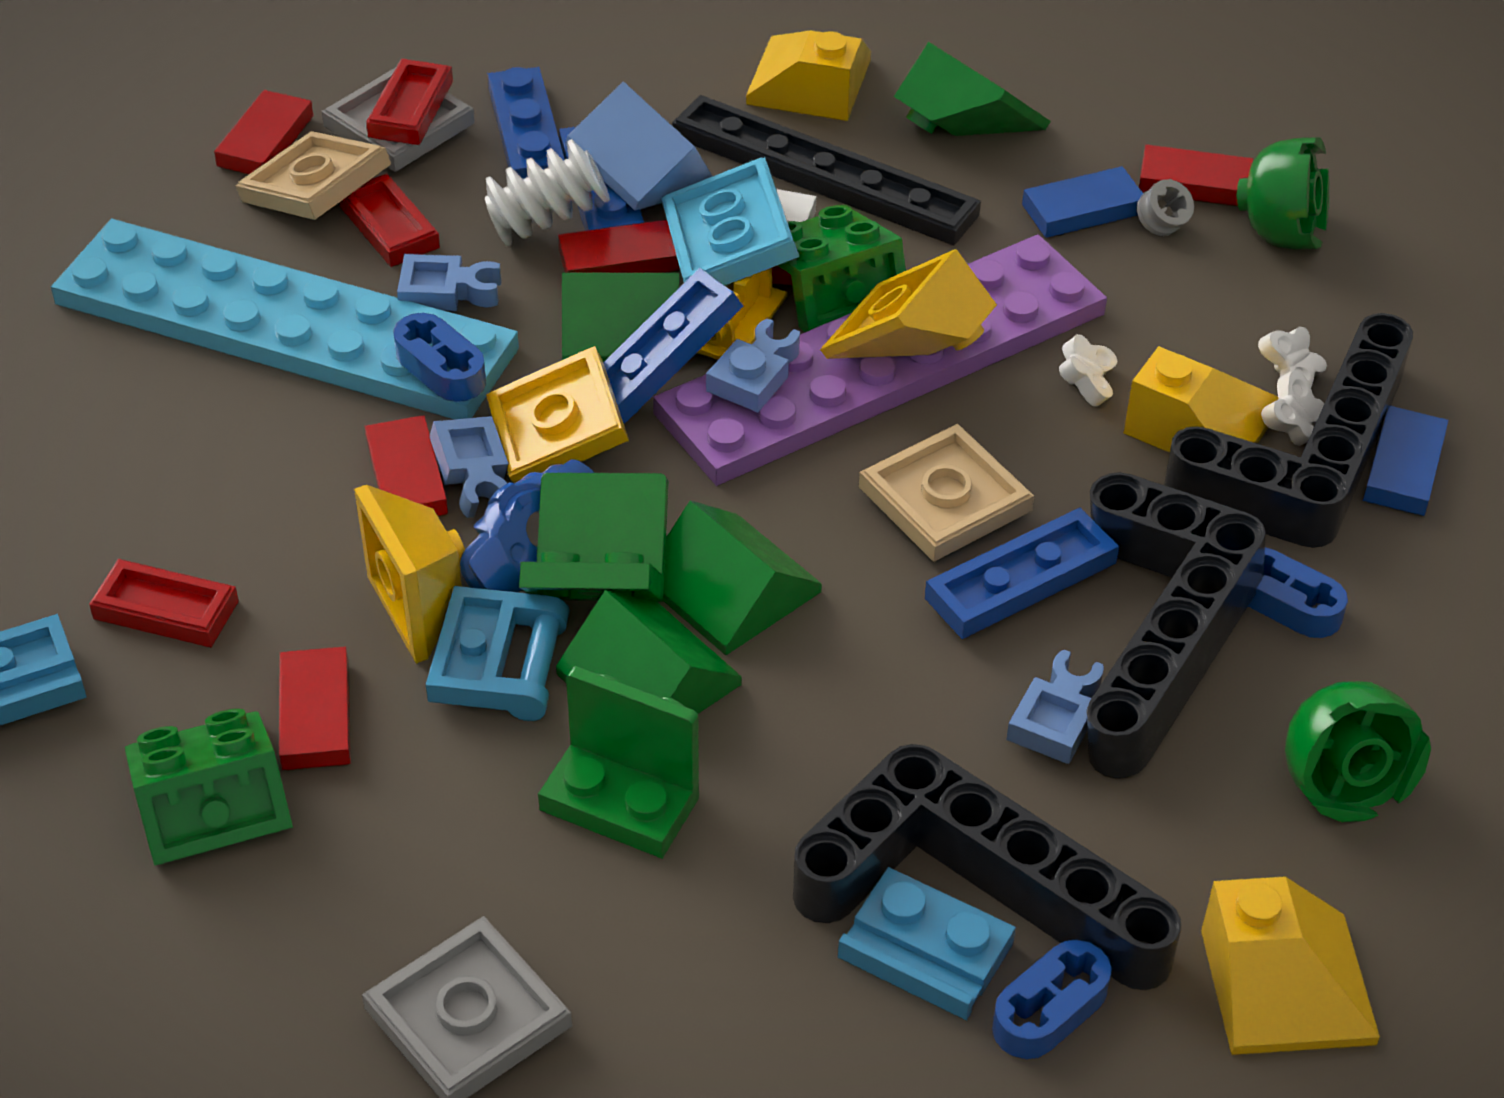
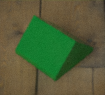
[562,273,681,362]
[663,500,822,655]
[556,590,742,714]

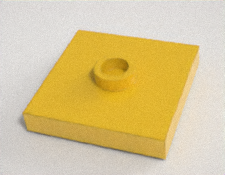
[486,346,629,483]

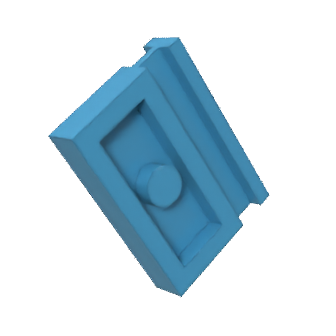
[0,614,87,725]
[838,867,1016,1021]

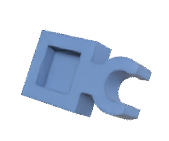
[397,254,502,311]
[706,318,800,413]
[429,416,508,518]
[1006,650,1104,764]

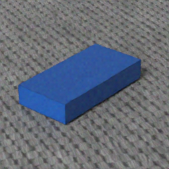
[1022,166,1143,238]
[1363,406,1449,516]

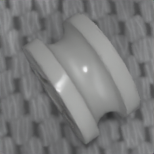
[1137,179,1194,236]

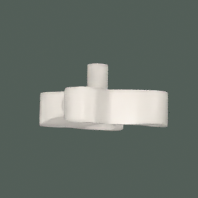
[1258,327,1327,387]
[1059,334,1117,407]
[1261,370,1325,446]

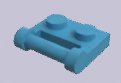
[426,586,570,721]

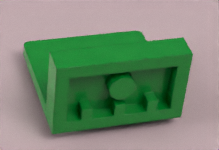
[777,205,906,332]
[519,473,669,602]
[538,666,699,859]
[125,708,293,866]

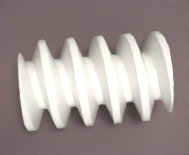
[485,139,610,247]

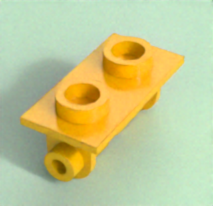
[697,268,787,360]

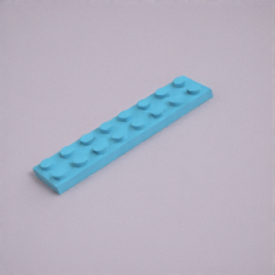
[51,218,519,420]

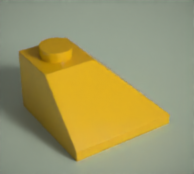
[746,30,871,121]
[820,249,997,359]
[1123,346,1279,453]
[354,485,465,663]
[1201,877,1380,1055]

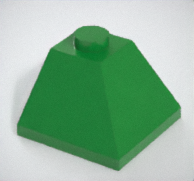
[894,41,1051,136]

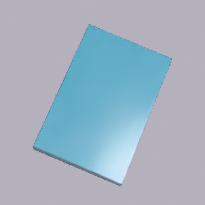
[661,157,800,285]

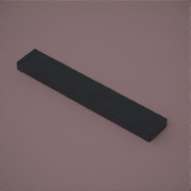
[672,95,981,246]

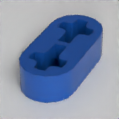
[393,313,486,402]
[1248,547,1348,638]
[992,940,1112,1059]

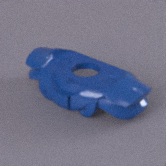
[460,459,595,592]

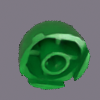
[1237,137,1329,249]
[1285,681,1431,822]

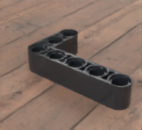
[1164,313,1413,548]
[1086,472,1265,779]
[793,744,1181,990]

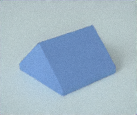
[565,81,713,210]

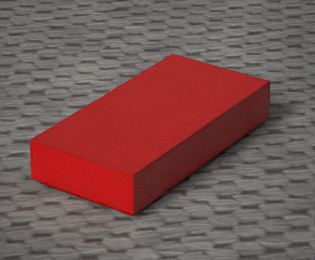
[366,58,453,146]
[214,90,314,174]
[1139,144,1254,206]
[339,173,440,267]
[558,220,679,273]
[364,415,448,516]
[89,559,239,648]
[279,646,351,770]

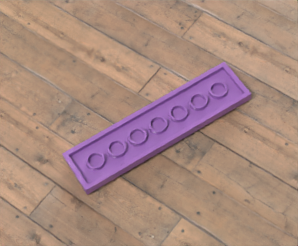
[653,234,1107,486]

